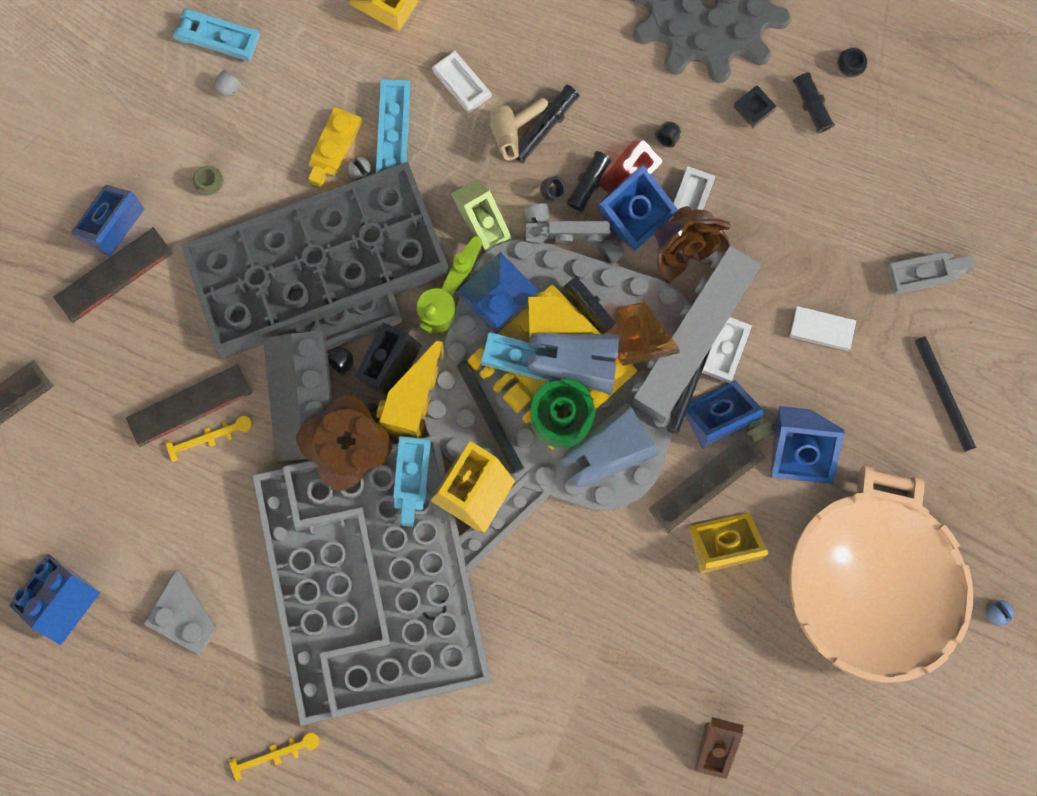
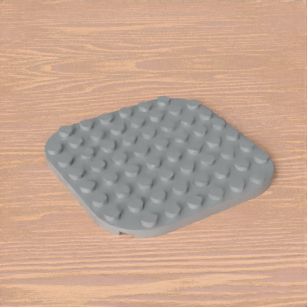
[425,240,688,511]

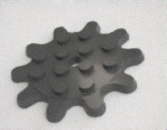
[630,0,791,83]

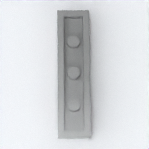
[459,469,553,574]

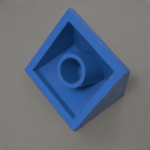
[598,164,678,250]
[71,184,144,257]
[685,380,764,449]

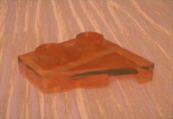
[615,301,680,366]

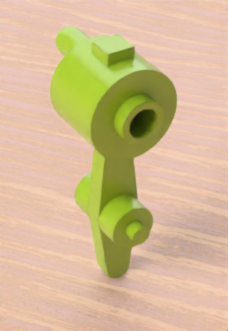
[417,236,482,334]

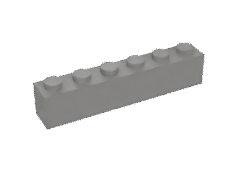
[631,246,762,423]

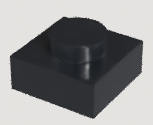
[734,85,777,128]

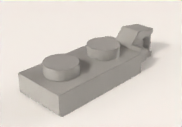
[526,221,610,244]
[887,251,975,295]

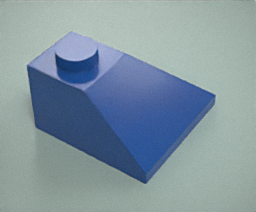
[456,252,540,334]
[771,406,845,484]

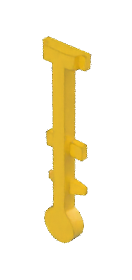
[165,416,252,462]
[229,733,320,781]

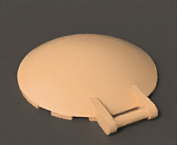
[789,465,973,683]

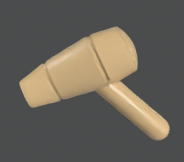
[489,98,548,161]

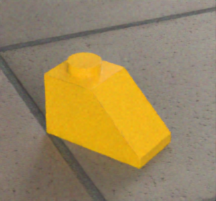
[528,292,593,341]

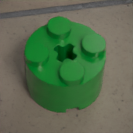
[530,378,595,449]

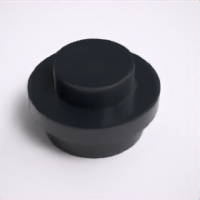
[838,48,868,77]

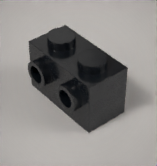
[354,322,422,396]

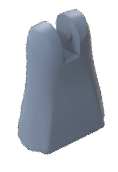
[527,332,619,395]
[560,403,658,487]

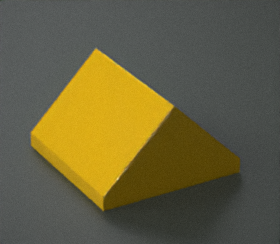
[689,513,768,574]

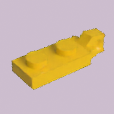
[308,107,363,189]

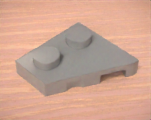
[144,571,217,656]

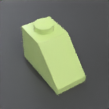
[451,179,512,252]

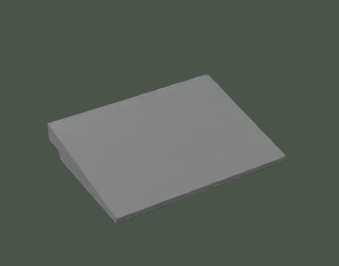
[253,435,491,726]

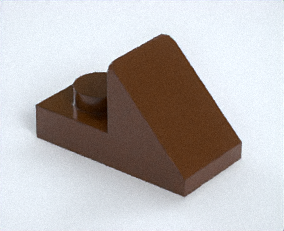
[695,717,744,779]

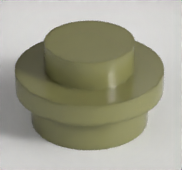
[193,166,223,195]
[746,417,776,443]

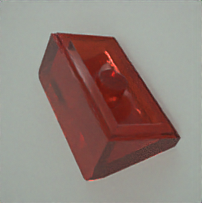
[599,140,661,193]

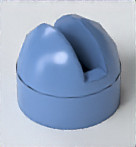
[986,600,1014,626]

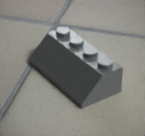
[263,331,332,462]

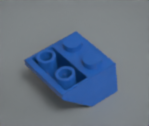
[9,554,100,646]

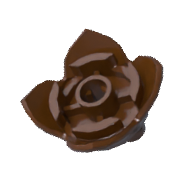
[654,206,731,283]
[296,395,392,491]

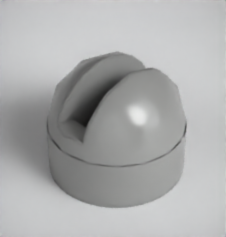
[215,70,242,96]
[348,157,372,181]
[524,203,549,223]

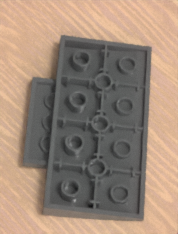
[181,162,450,359]

